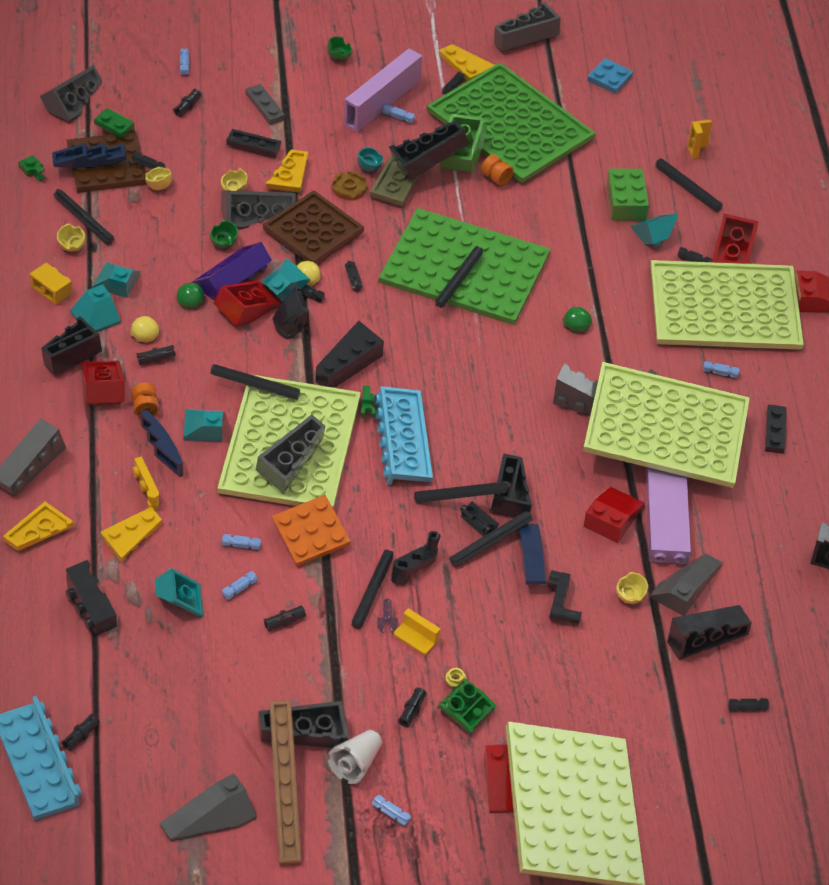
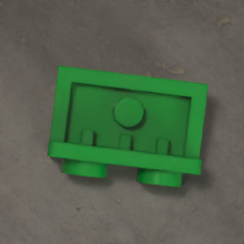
[94,108,135,139]

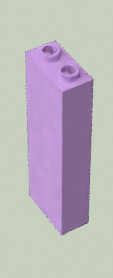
[344,48,422,132]
[645,467,691,564]

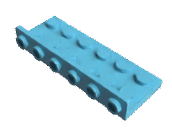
[374,386,433,485]
[0,696,82,821]

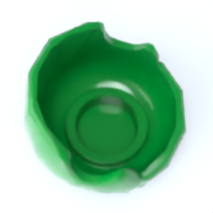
[327,36,353,61]
[210,220,238,249]
[177,282,204,309]
[562,306,592,333]

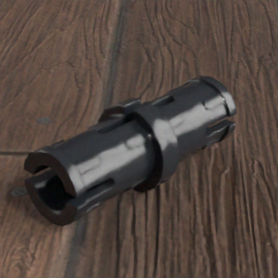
[173,89,202,117]
[136,345,176,365]
[264,605,306,631]
[398,687,427,728]
[62,713,100,751]

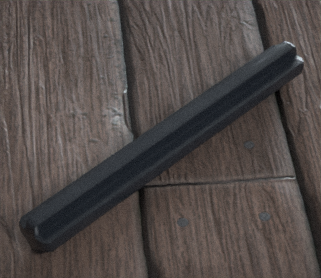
[655,158,723,212]
[54,189,114,245]
[435,246,483,308]
[211,364,300,400]
[414,481,508,503]
[449,511,533,567]
[351,549,394,629]

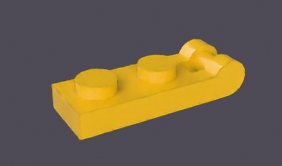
[132,456,159,510]

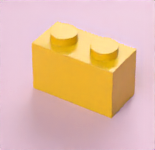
[30,263,72,305]

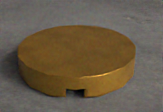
[332,171,367,200]

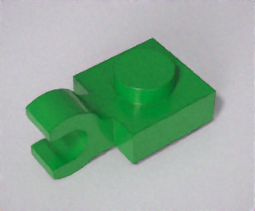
[18,155,45,181]
[361,385,376,419]

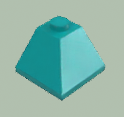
[631,213,678,247]
[261,258,310,302]
[93,262,140,298]
[71,284,121,332]
[183,409,224,442]
[154,568,203,618]

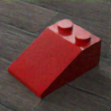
[712,213,759,264]
[795,271,829,312]
[213,280,282,326]
[82,360,125,405]
[583,487,645,543]
[484,745,514,813]

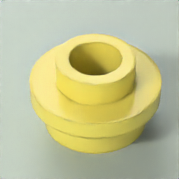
[445,668,466,688]

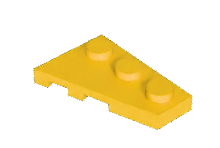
[439,44,494,81]
[266,150,308,193]
[3,502,74,551]
[100,507,162,563]

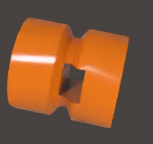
[481,154,514,186]
[132,382,159,418]

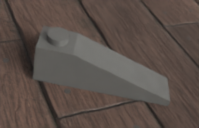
[40,65,102,121]
[221,191,296,227]
[649,553,723,616]
[160,774,256,841]

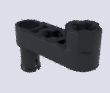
[391,531,441,585]
[548,570,582,624]

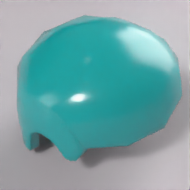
[357,147,383,172]

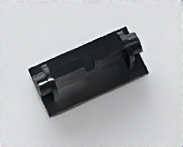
[460,501,499,537]

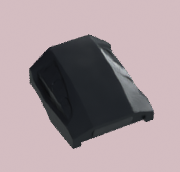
[272,286,309,338]

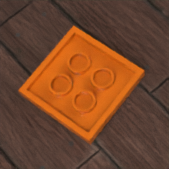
[272,494,351,567]

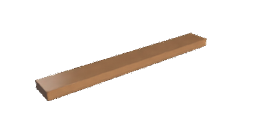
[269,700,301,865]

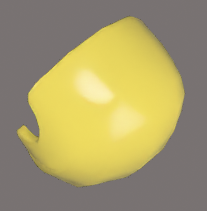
[145,167,172,191]
[221,168,248,191]
[57,224,86,252]
[297,261,321,286]
[130,316,159,343]
[616,572,648,604]

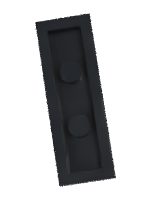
[226,129,281,157]
[765,404,786,454]

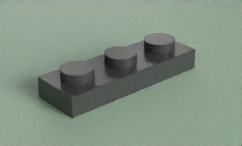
[246,84,285,125]

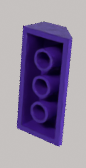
[192,242,272,299]

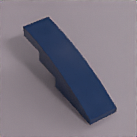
[52,143,127,168]
[141,410,183,477]
[518,524,546,584]

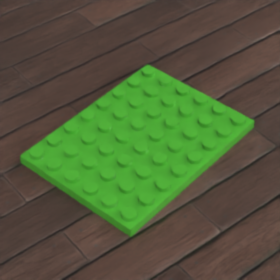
[427,62,595,183]
[378,208,551,325]

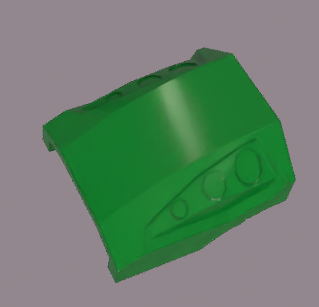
[437,679,497,734]

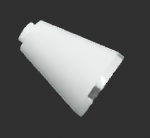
[328,730,382,784]

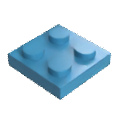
[587,58,633,94]

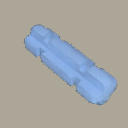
[180,48,189,75]
[382,104,415,123]
[703,361,740,378]
[222,534,261,550]
[222,571,257,600]
[372,795,411,826]

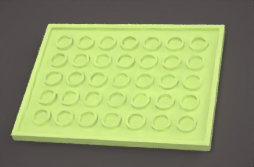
[650,260,804,350]
[583,362,750,488]
[217,375,361,509]
[506,722,645,885]

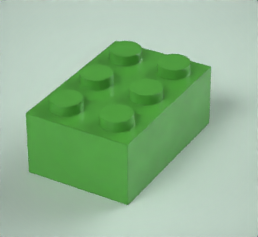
[440,114,487,173]
[606,169,649,221]

